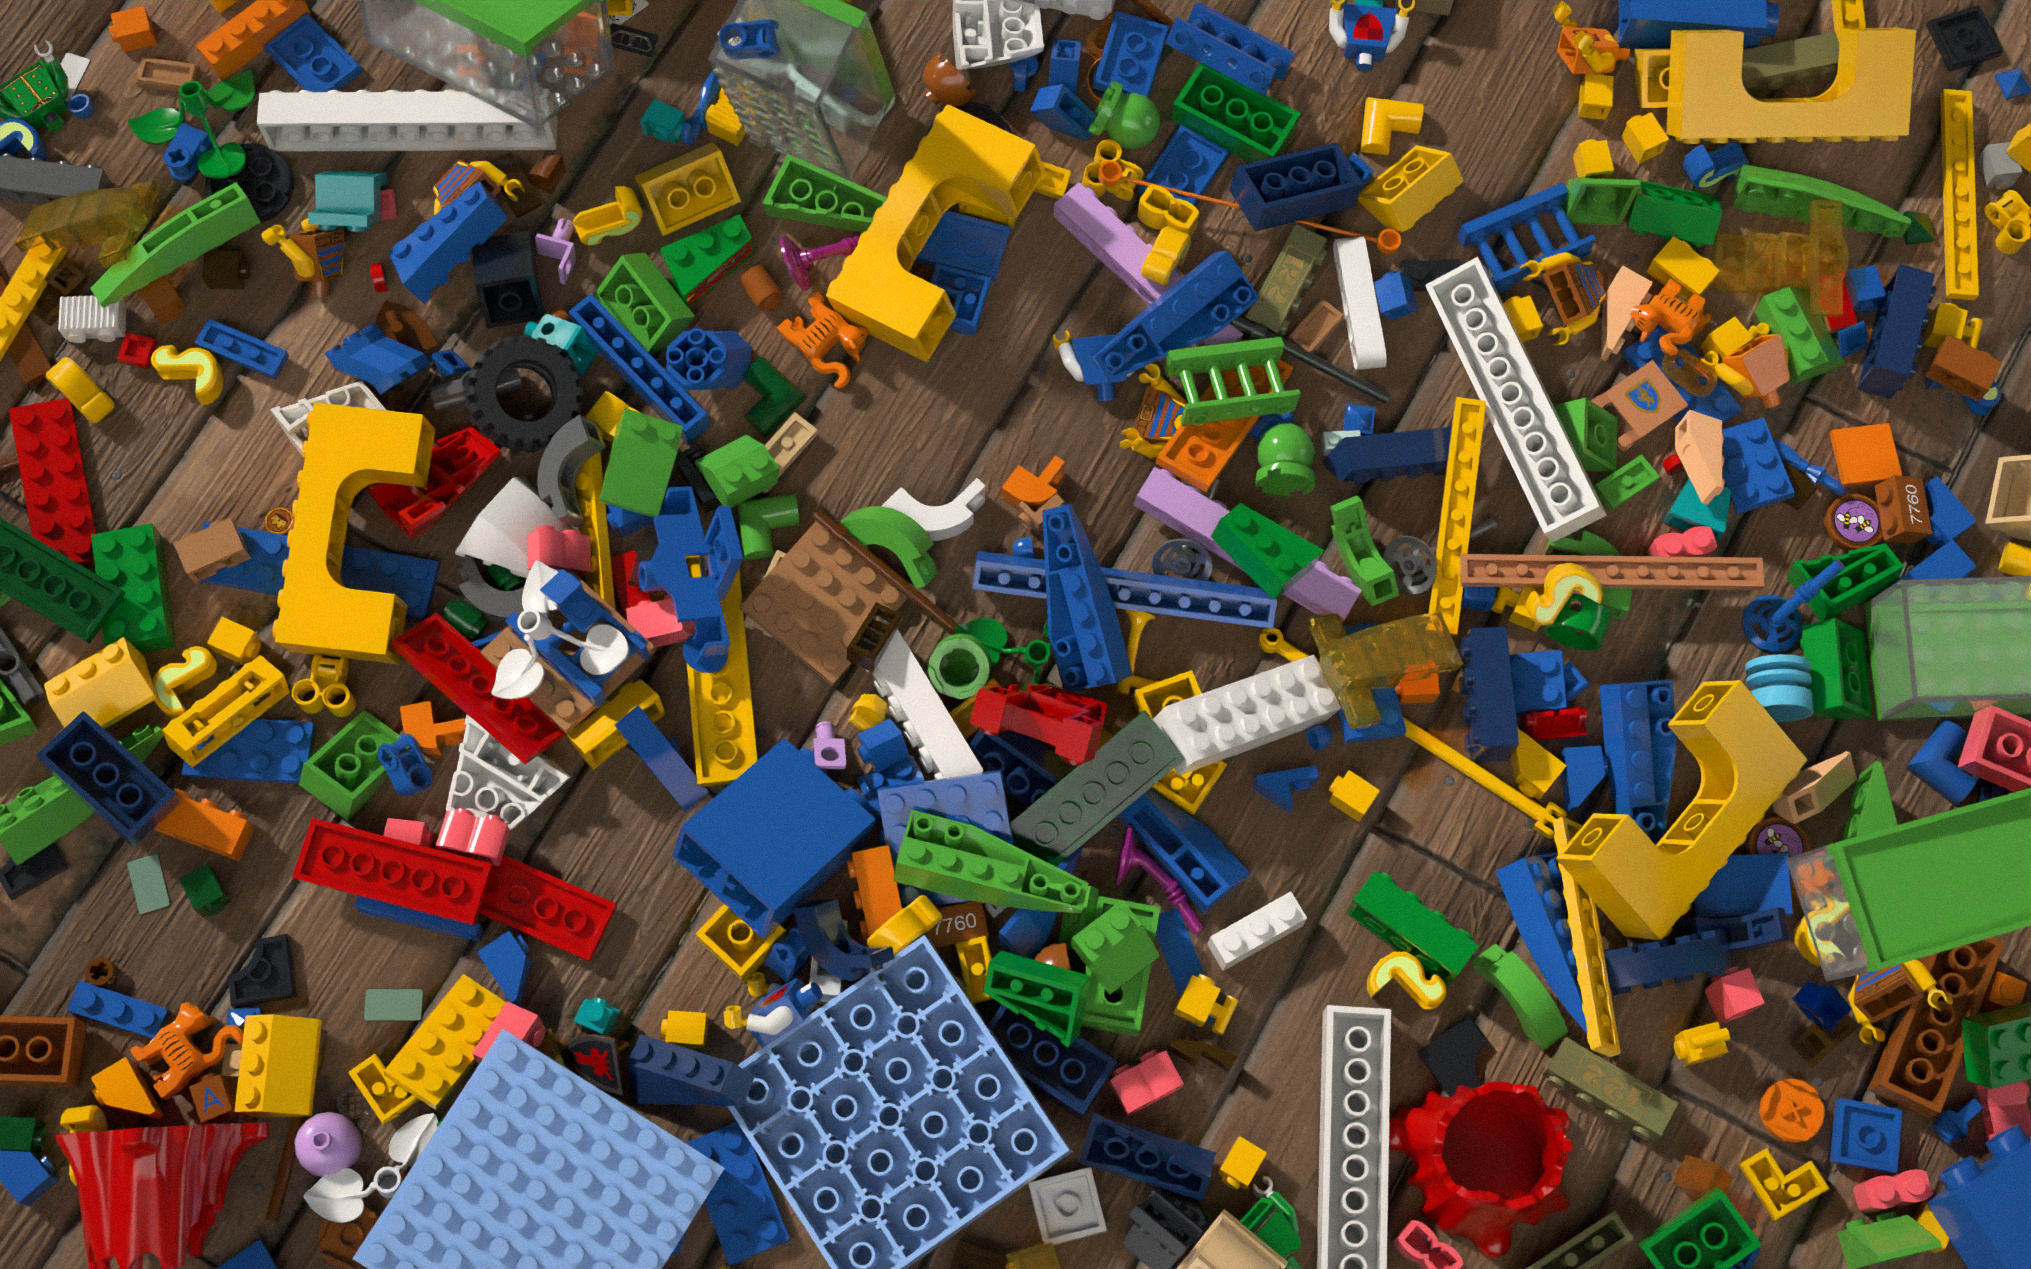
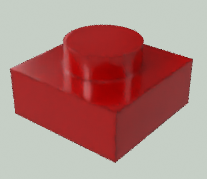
[117,332,158,369]

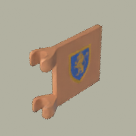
[1591,360,1688,452]

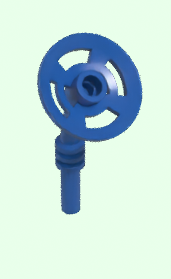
[1742,559,1845,653]

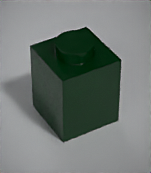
[179,863,231,917]
[0,1116,48,1155]

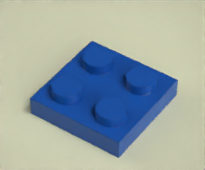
[1510,649,1568,716]
[1830,1098,1902,1174]

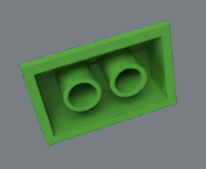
[593,253,695,355]
[1754,287,1846,385]

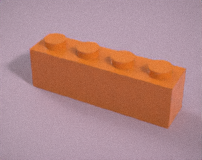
[196,0,311,82]
[152,788,255,862]
[847,845,902,940]

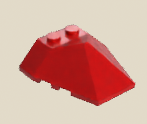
[365,427,502,540]

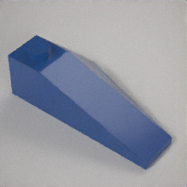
[998,846,1083,960]

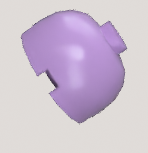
[294,1112,362,1177]

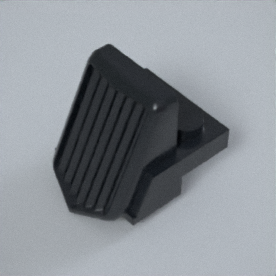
[1123,1187,1211,1269]

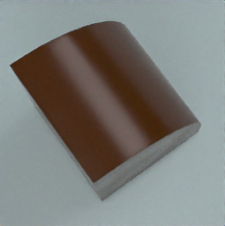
[526,151,566,194]

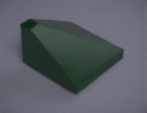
[1903,211,1935,245]

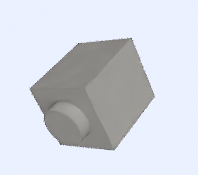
[1977,142,2023,189]

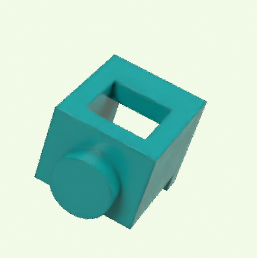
[640,98,686,144]
[574,997,621,1037]

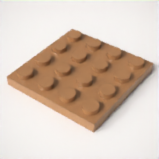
[740,521,909,686]
[480,569,656,735]

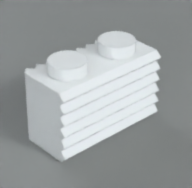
[58,295,127,343]

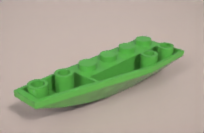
[1732,164,1911,238]
[90,182,261,308]
[0,722,164,866]
[893,810,1089,913]

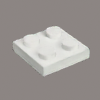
[1028,1167,1107,1248]

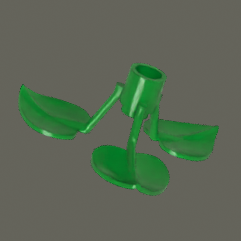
[128,69,256,178]
[955,617,1056,690]

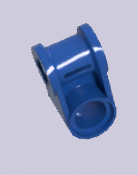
[719,19,780,60]
[164,123,212,182]
[377,733,433,797]
[764,926,810,983]

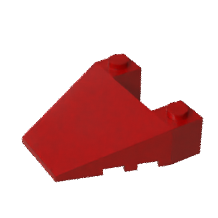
[970,685,1107,766]

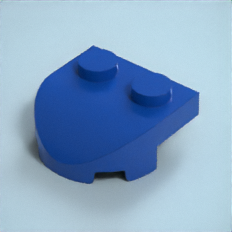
[856,755,925,824]

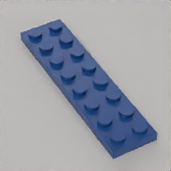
[190,521,441,621]

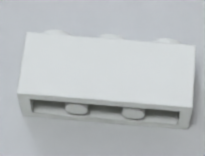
[1207,892,1307,971]

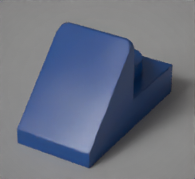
[540,569,606,635]
[1253,765,1318,813]

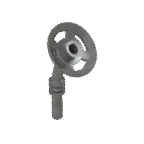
[1152,479,1220,581]
[1383,517,1498,595]

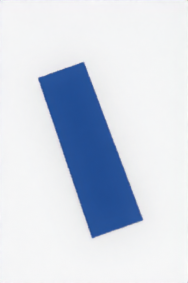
[615,705,709,812]
[1156,908,1215,1028]

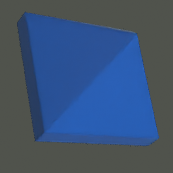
[1995,67,2031,100]
[1348,152,1375,189]
[1838,321,1868,358]
[431,350,471,378]

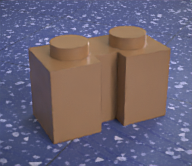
[173,518,251,583]

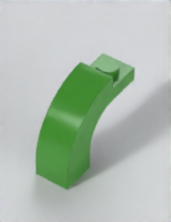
[1330,496,1399,607]
[841,506,938,589]
[1545,531,1632,620]
[1471,943,1568,1050]

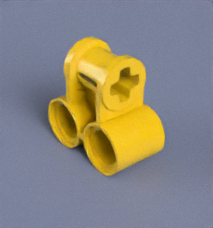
[1081,139,1145,200]
[1985,190,2031,254]
[292,654,356,717]

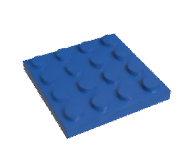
[877,770,1014,909]

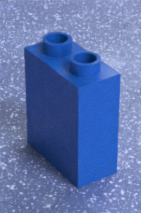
[1618,0,1779,50]
[672,738,876,940]
[1926,1124,2031,1269]

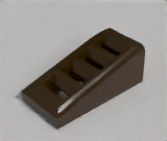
[846,602,903,672]

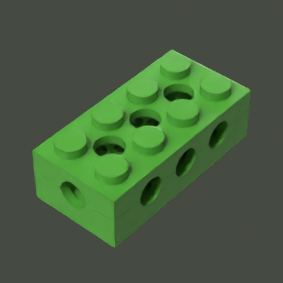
[1081,896,1160,1037]

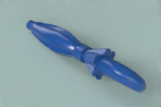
[681,62,723,146]
[1773,439,1846,496]

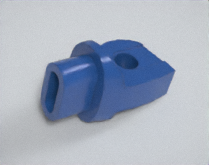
[1009,54,1039,92]
[1249,412,1294,443]
[1932,1098,1983,1144]

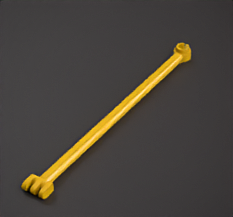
[1258,627,1568,839]

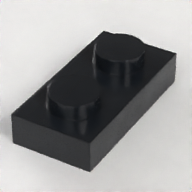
[1400,259,1460,292]

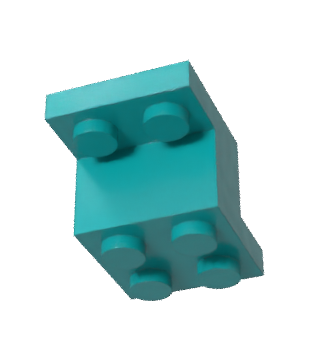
[308,170,387,232]

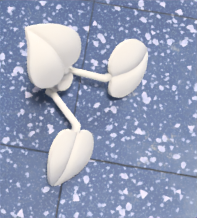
[491,560,629,700]
[304,1113,438,1223]

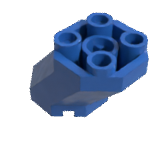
[324,323,431,397]
[666,328,752,390]

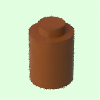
[740,265,783,311]

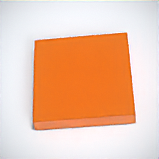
[1829,423,1902,487]

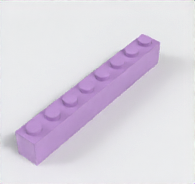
[1053,182,1243,347]
[1133,467,1362,627]

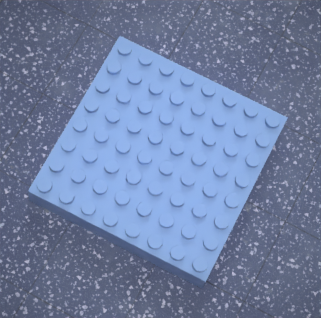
[727,935,1073,1269]
[353,1028,725,1269]

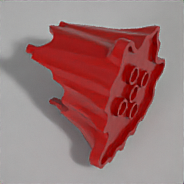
[1389,1081,1573,1259]
[56,1122,270,1269]

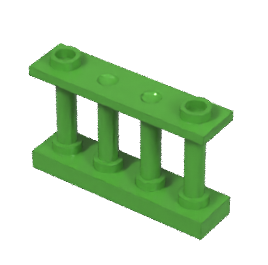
[1164,337,1301,426]

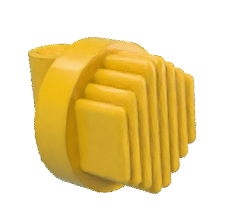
[848,694,887,732]

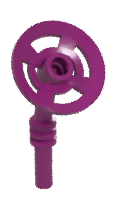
[780,236,859,291]
[1115,824,1204,934]

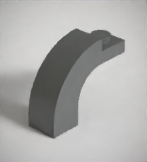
[538,415,606,527]
[457,554,524,626]

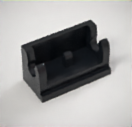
[674,444,722,513]

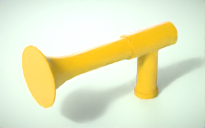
[1115,610,1159,696]

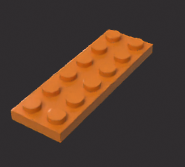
[1155,339,1294,493]

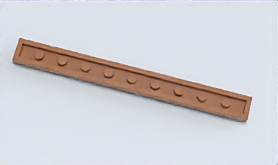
[1459,554,1765,590]

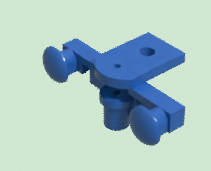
[638,486,743,673]

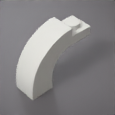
[882,478,986,541]

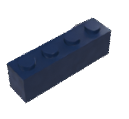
[1323,427,1452,484]
[969,730,1074,808]
[1604,928,1733,995]
[627,1034,755,1106]
[1079,1112,1216,1201]

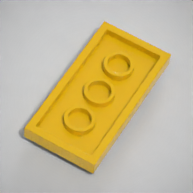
[384,974,506,1110]

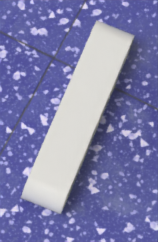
[1333,236,1387,370]

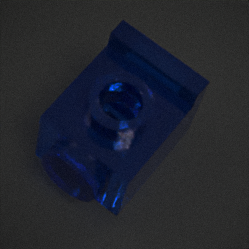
[1792,981,1852,1031]

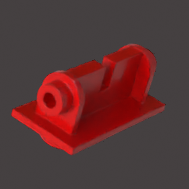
[1520,706,1587,741]

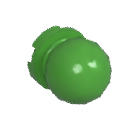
[1088,80,1161,150]
[1255,423,1315,498]
[928,633,992,699]

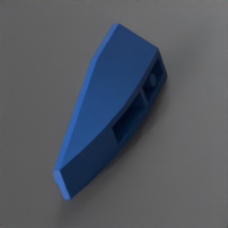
[1093,251,1260,382]
[1042,504,1133,692]
[1600,680,1677,845]
[1116,788,1250,914]
[1495,853,1588,1033]

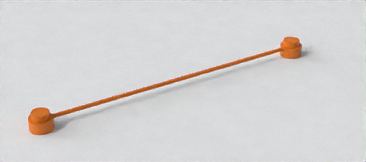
[1098,160,1401,255]

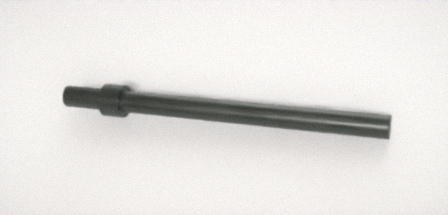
[1230,316,1391,404]

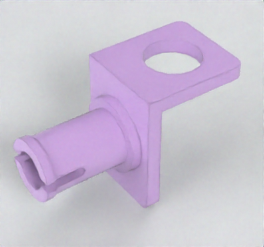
[535,218,576,285]
[812,721,846,769]

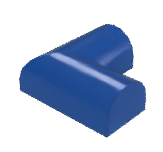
[930,263,992,335]
[1906,721,1977,806]

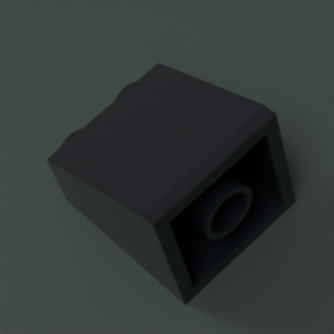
[472,230,544,329]

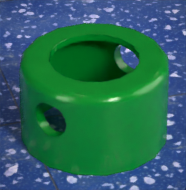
[1543,593,1611,652]

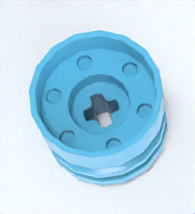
[1745,654,1814,723]

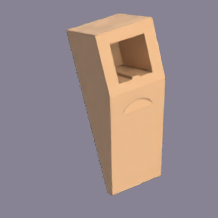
[1601,265,1653,361]
[1675,410,1725,505]
[1772,751,1857,824]

